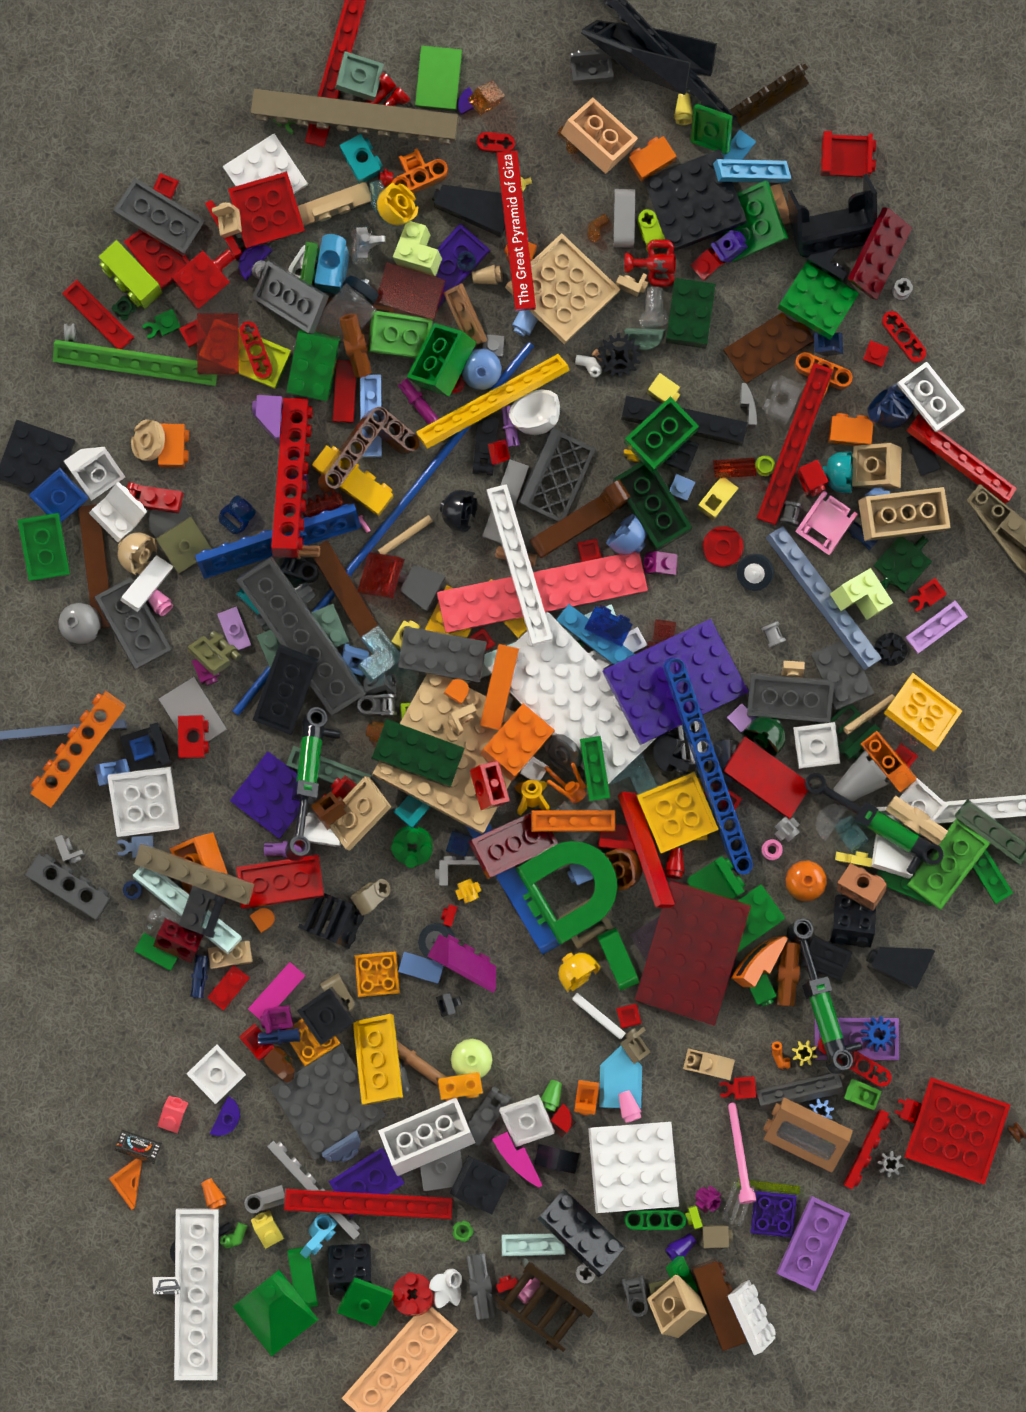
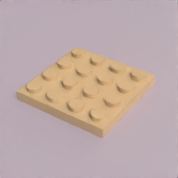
[505,233,621,344]

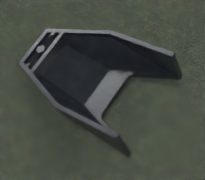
[581,20,717,95]

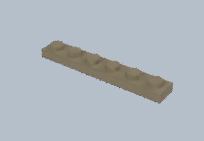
[134,844,255,905]

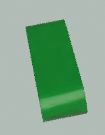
[596,927,640,991]
[624,1210,686,1230]
[287,1247,319,1308]

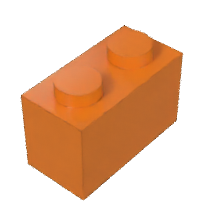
[628,136,677,182]
[828,413,873,446]
[158,423,190,468]

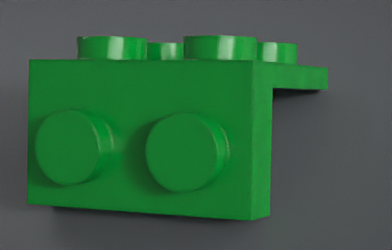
[687,856,745,899]

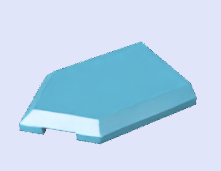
[599,1046,642,1108]

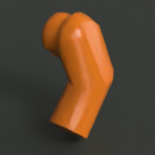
[772,1041,791,1070]

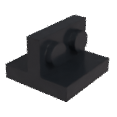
[297,987,356,1046]

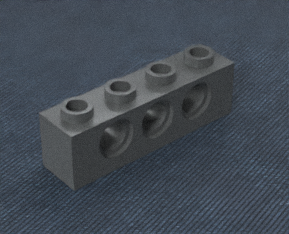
[25,853,111,920]

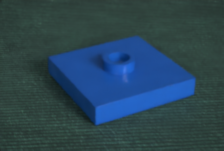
[29,468,88,522]

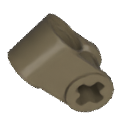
[350,879,390,915]
[320,973,355,1012]

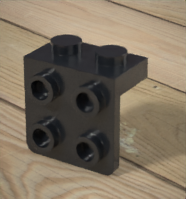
[830,894,876,948]
[328,1244,372,1296]

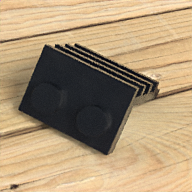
[298,893,364,949]

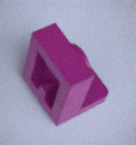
[192,659,221,686]

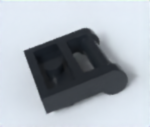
[179,886,228,938]

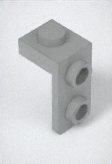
[435,856,480,886]

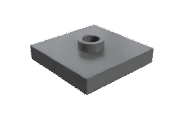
[420,1150,463,1191]

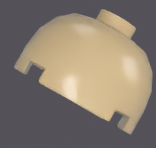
[118,532,158,575]

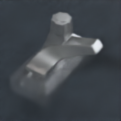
[351,224,386,266]

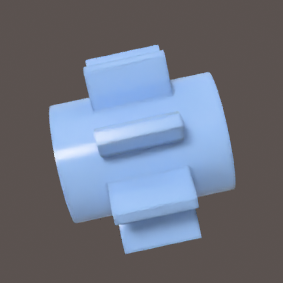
[809,1099,834,1119]

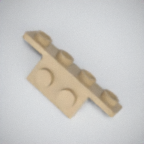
[298,182,372,226]

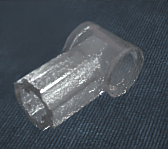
[640,287,668,329]

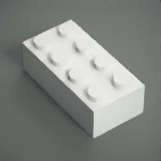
[378,1098,475,1176]

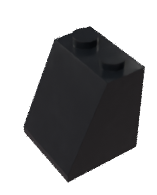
[866,947,935,989]

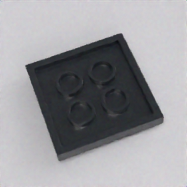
[0,419,75,491]

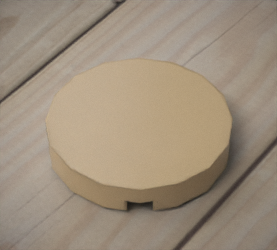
[131,419,165,461]

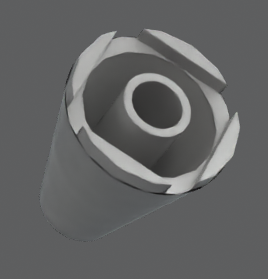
[833,750,891,802]

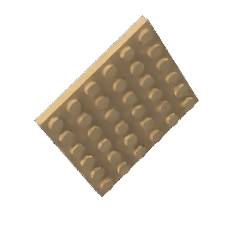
[372,674,515,834]

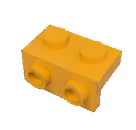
[438,1072,483,1101]

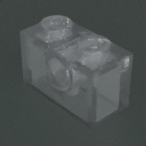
[762,376,804,426]

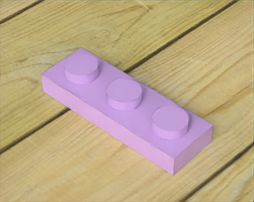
[905,601,968,654]

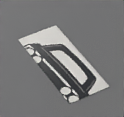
[152,1277,181,1294]

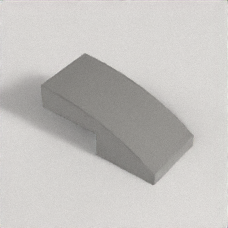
[740,383,757,428]

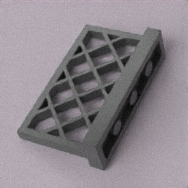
[517,428,596,522]

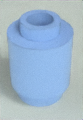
[512,310,538,337]

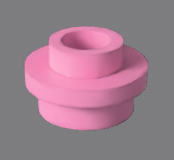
[762,839,783,860]

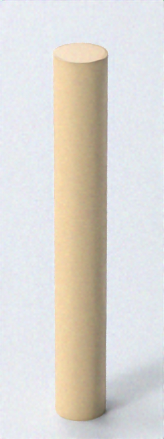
[378,515,433,557]
[843,694,895,734]

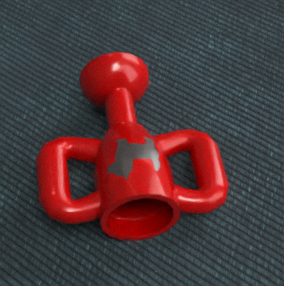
[624,239,676,287]

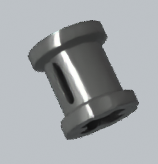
[780,501,803,526]

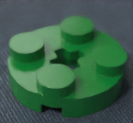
[391,826,433,868]

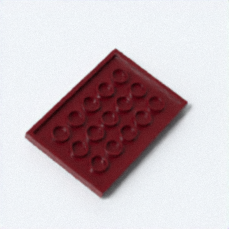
[635,880,752,1026]

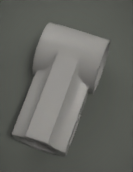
[244,1185,284,1213]

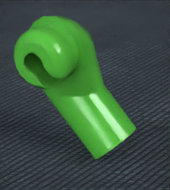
[220,1222,248,1248]

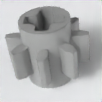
[774,816,800,842]
[877,1151,904,1177]

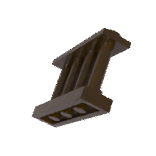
[494,1258,594,1352]

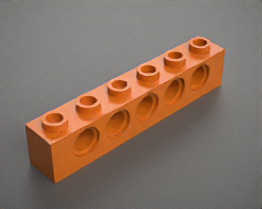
[30,690,126,808]

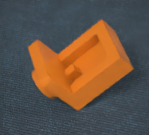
[574,1080,599,1115]

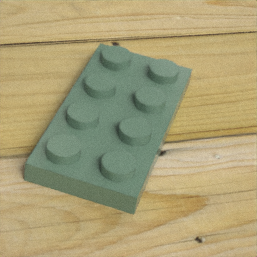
[256,603,349,669]

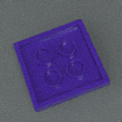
[230,751,300,839]

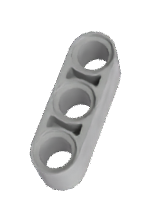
[613,189,635,248]

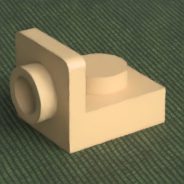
[616,273,649,297]
[781,661,805,678]
[448,703,477,736]

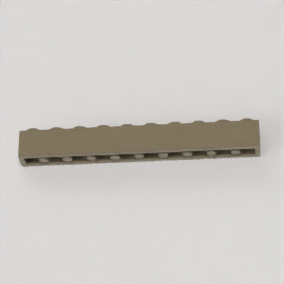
[251,89,459,145]

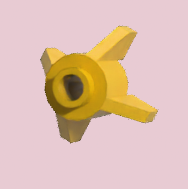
[515,780,550,816]

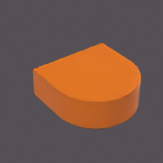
[443,679,469,705]
[250,908,275,933]

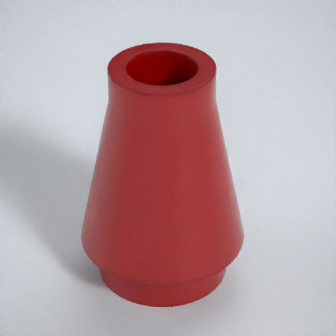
[664,847,685,879]

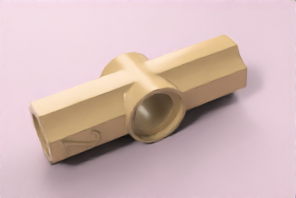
[885,796,948,845]

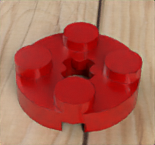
[392,1272,434,1316]

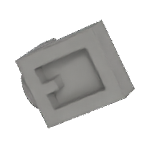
[55,835,85,864]

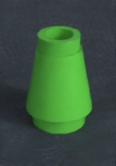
[541,1080,562,1113]

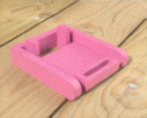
[795,491,858,555]

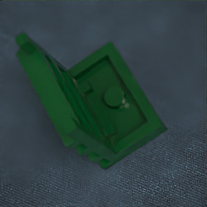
[814,705,881,760]

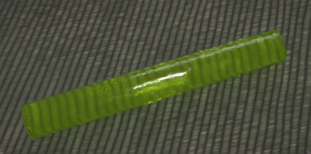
[736,1178,800,1194]

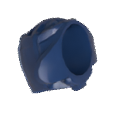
[868,383,914,429]

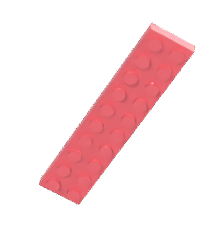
[437,551,648,634]

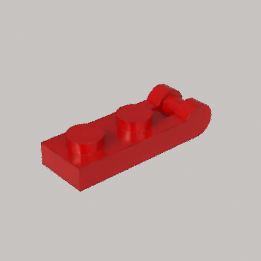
[127,483,184,514]

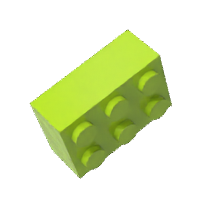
[98,240,163,309]

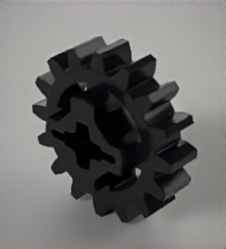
[597,333,642,378]

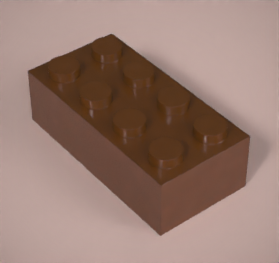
[691,1258,747,1351]

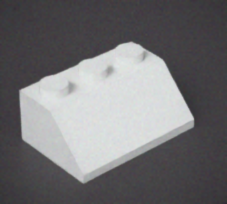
[897,362,965,432]

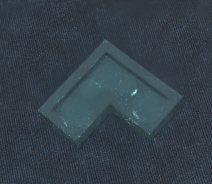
[358,625,400,682]
[610,753,657,795]

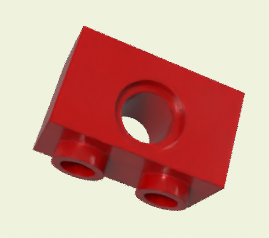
[796,459,829,497]
[178,715,209,759]
[469,761,510,810]

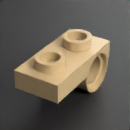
[208,941,253,969]

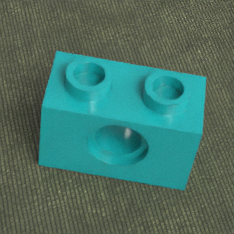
[339,134,383,184]

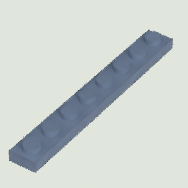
[766,526,882,671]

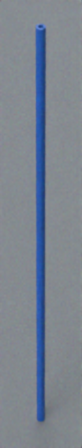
[232,342,534,716]

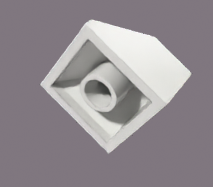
[64,447,125,501]
[304,813,341,848]

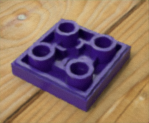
[750,1191,797,1238]

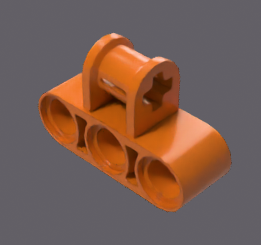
[392,148,448,194]
[794,352,853,400]

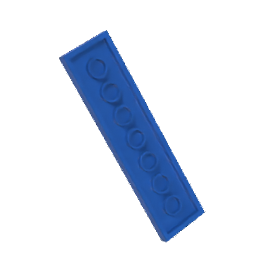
[195,503,361,579]

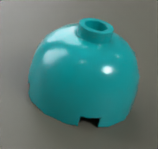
[822,452,853,493]

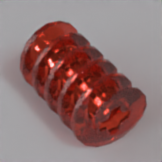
[303,490,344,518]

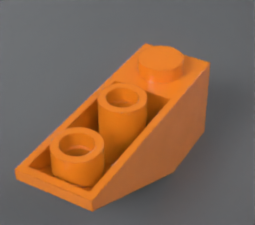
[861,731,917,792]

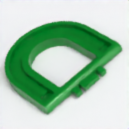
[515,841,618,945]

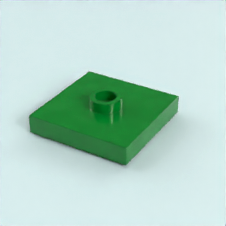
[690,104,733,154]
[337,1277,393,1327]

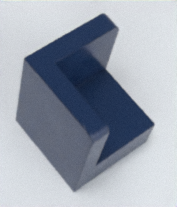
[814,332,843,356]

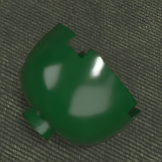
[743,717,786,757]

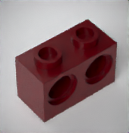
[153,918,204,963]

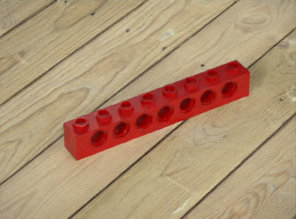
[271,398,313,558]

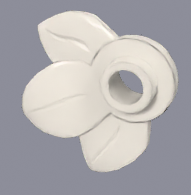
[429,1269,462,1308]

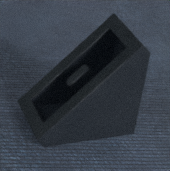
[534,1144,580,1174]

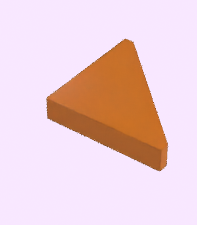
[109,1155,143,1210]

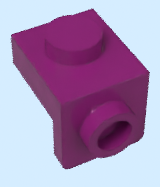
[644,551,677,575]
[260,1005,294,1034]

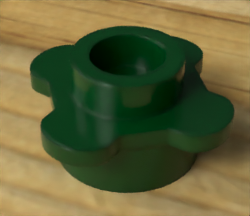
[112,296,137,321]

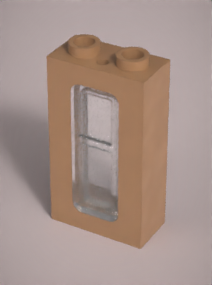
[763,1098,853,1172]

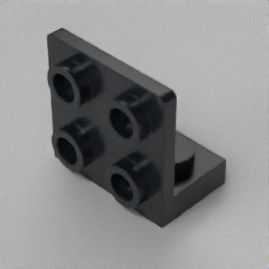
[120,722,172,772]

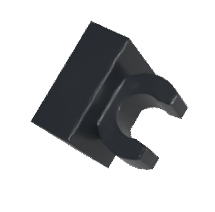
[436,993,462,1017]

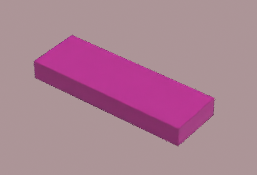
[248,962,305,1019]

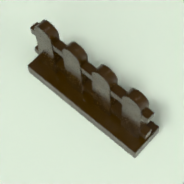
[730,64,809,128]

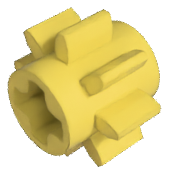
[792,1040,818,1066]

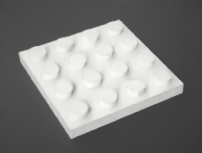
[588,1122,679,1213]

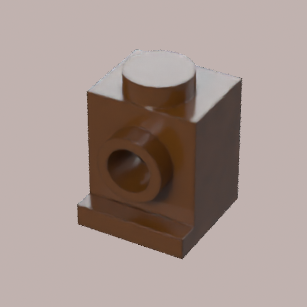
[311,792,347,830]

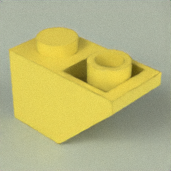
[697,476,738,521]

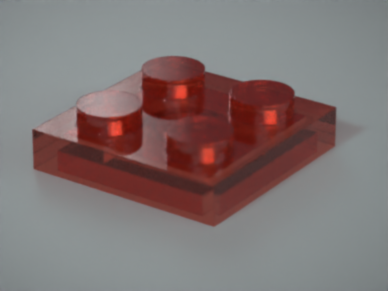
[358,552,405,599]

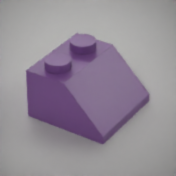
[252,395,283,444]

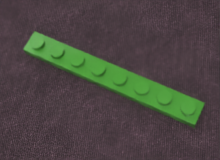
[53,340,219,386]

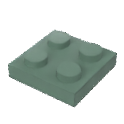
[335,51,384,101]

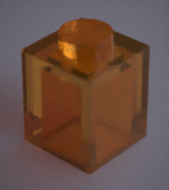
[468,80,505,115]

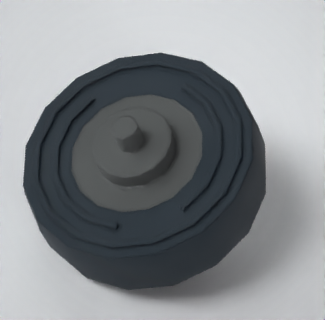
[418,923,455,960]

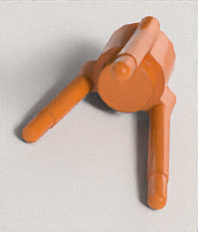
[544,763,587,803]

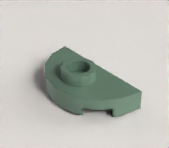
[624,328,666,350]

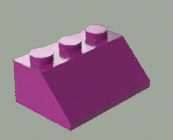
[427,934,496,993]

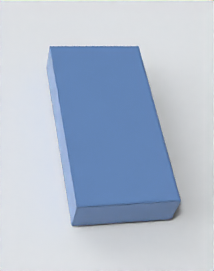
[398,952,443,983]

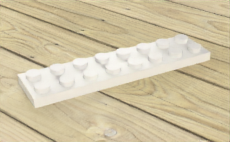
[174,1209,219,1380]

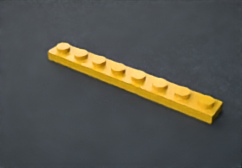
[416,354,570,449]

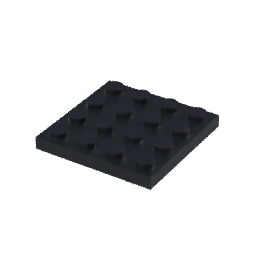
[644,149,747,252]

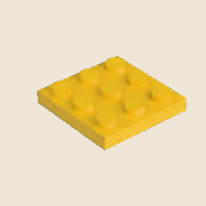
[884,673,962,752]
[637,772,719,854]

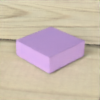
[727,703,756,733]

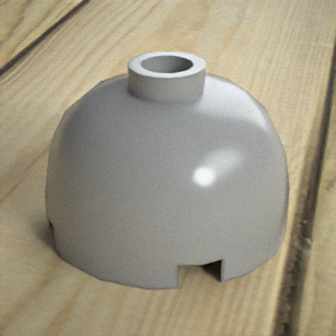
[58,603,101,645]

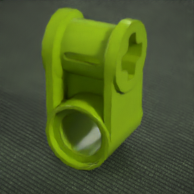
[637,209,665,252]

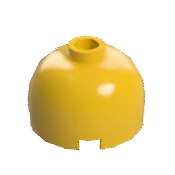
[377,183,418,226]
[558,952,601,992]

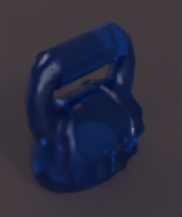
[219,495,256,534]

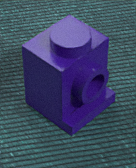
[711,230,748,262]

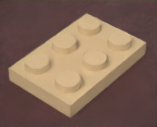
[329,776,391,850]

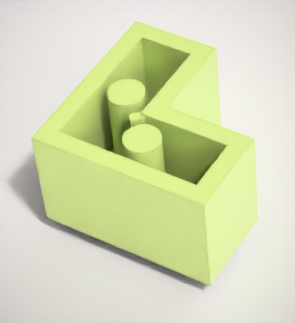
[393,221,442,277]
[830,568,893,620]

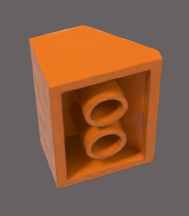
[170,833,228,895]

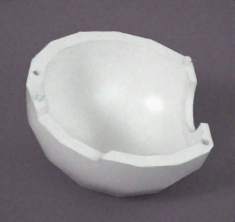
[509,389,560,435]

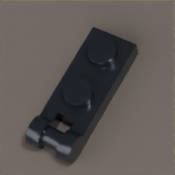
[472,417,499,476]

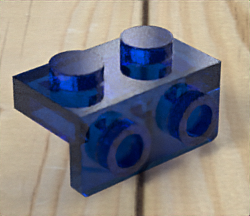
[584,605,633,647]

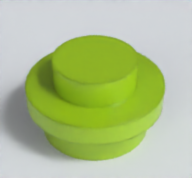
[755,456,776,476]

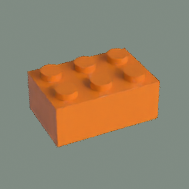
[480,703,555,782]

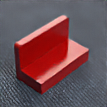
[598,824,636,851]

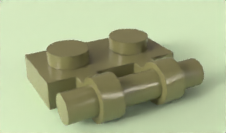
[188,631,242,676]

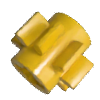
[455,878,481,904]

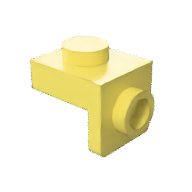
[251,1210,284,1249]

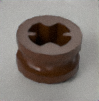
[1007,1122,1026,1144]

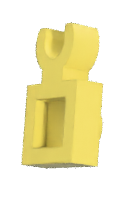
[835,851,872,867]

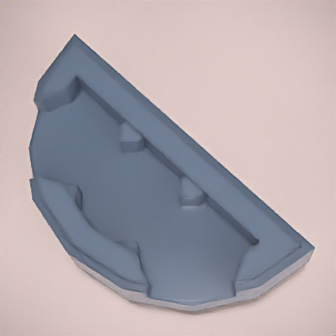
[322,1130,361,1162]

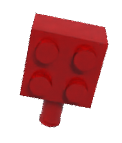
[170,249,236,310]

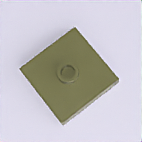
[156,516,212,574]

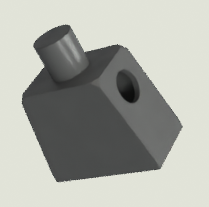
[393,565,446,613]

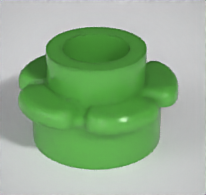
[453,1221,473,1242]

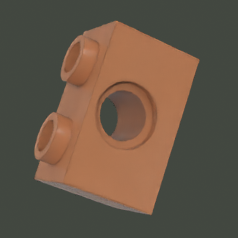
[837,863,887,911]

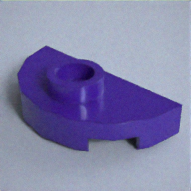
[239,245,273,281]
[210,1096,240,1136]

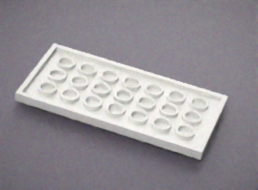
[488,612,657,784]

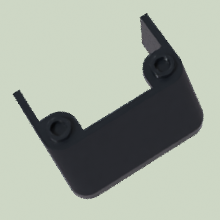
[788,174,877,258]

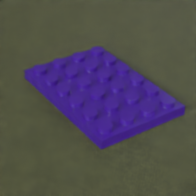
[602,619,748,745]

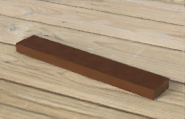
[78,504,111,629]
[313,540,391,658]

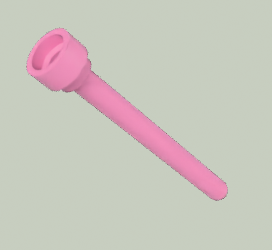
[728,1103,756,1204]

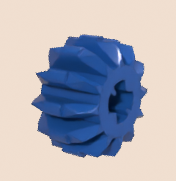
[860,1016,897,1052]

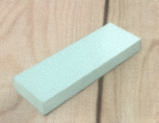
[502,1233,565,1256]

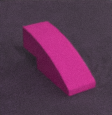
[492,1132,542,1187]

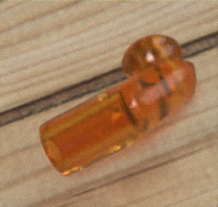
[587,213,610,242]

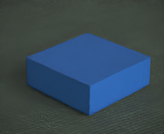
[129,735,155,761]

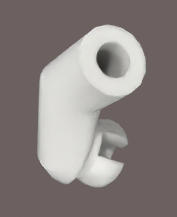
[575,355,602,378]

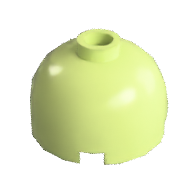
[451,1039,493,1078]

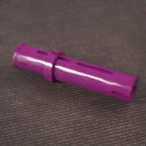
[398,378,439,425]

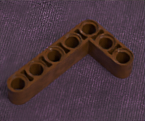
[318,407,420,492]
[530,480,631,558]

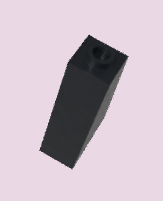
[432,184,505,237]

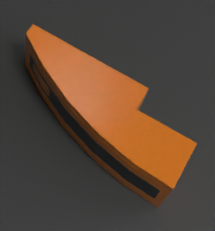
[731,936,788,987]

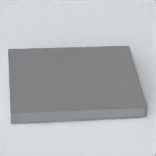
[159,677,227,743]

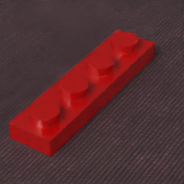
[843,1109,890,1189]

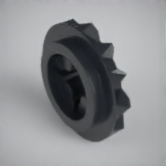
[874,633,908,666]

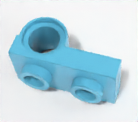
[300,1214,338,1258]

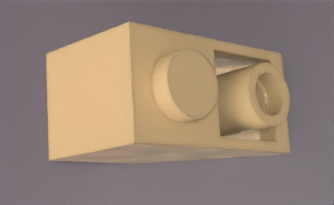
[683,1049,735,1080]

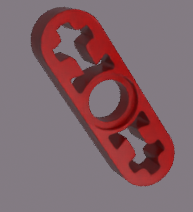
[882,311,926,363]
[239,321,272,380]

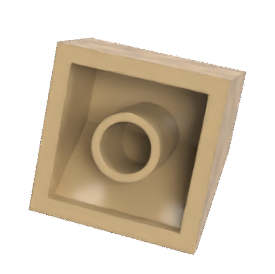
[852,443,902,489]
[647,1275,707,1338]

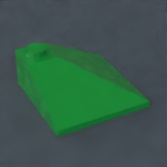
[232,1270,319,1357]

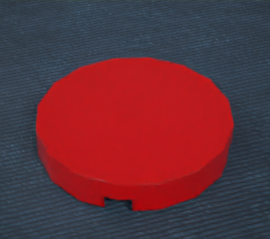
[702,526,744,568]

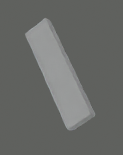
[482,459,529,544]

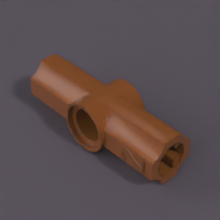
[339,313,372,378]
[776,942,800,1007]

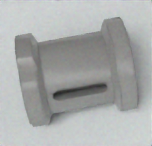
[892,278,913,300]
[761,621,786,648]
[576,1263,595,1283]

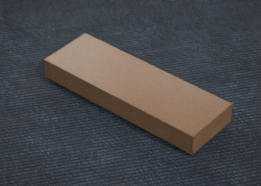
[443,283,487,346]

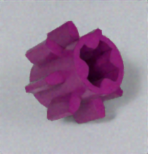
[695,1185,721,1213]

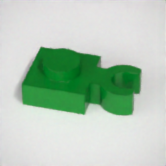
[142,309,181,339]

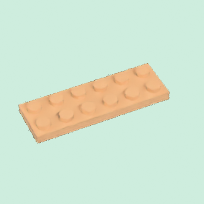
[342,1306,458,1412]

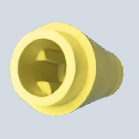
[674,93,693,125]

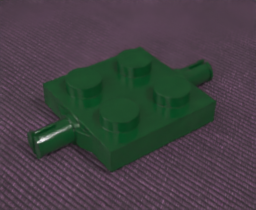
[873,535,932,593]

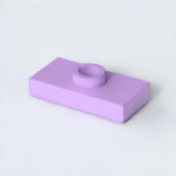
[217,607,252,651]

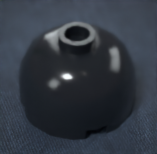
[440,490,478,532]

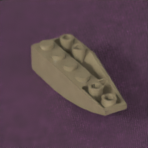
[966,484,1026,574]

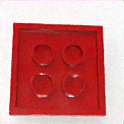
[228,171,305,249]

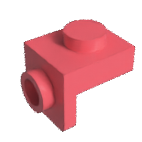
[157,1096,188,1133]

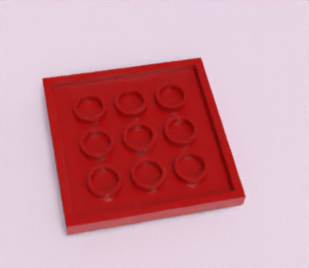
[904,1077,1011,1185]

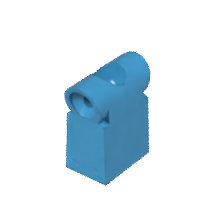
[314,234,350,295]

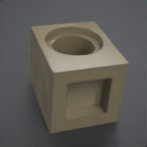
[702,1225,733,1248]

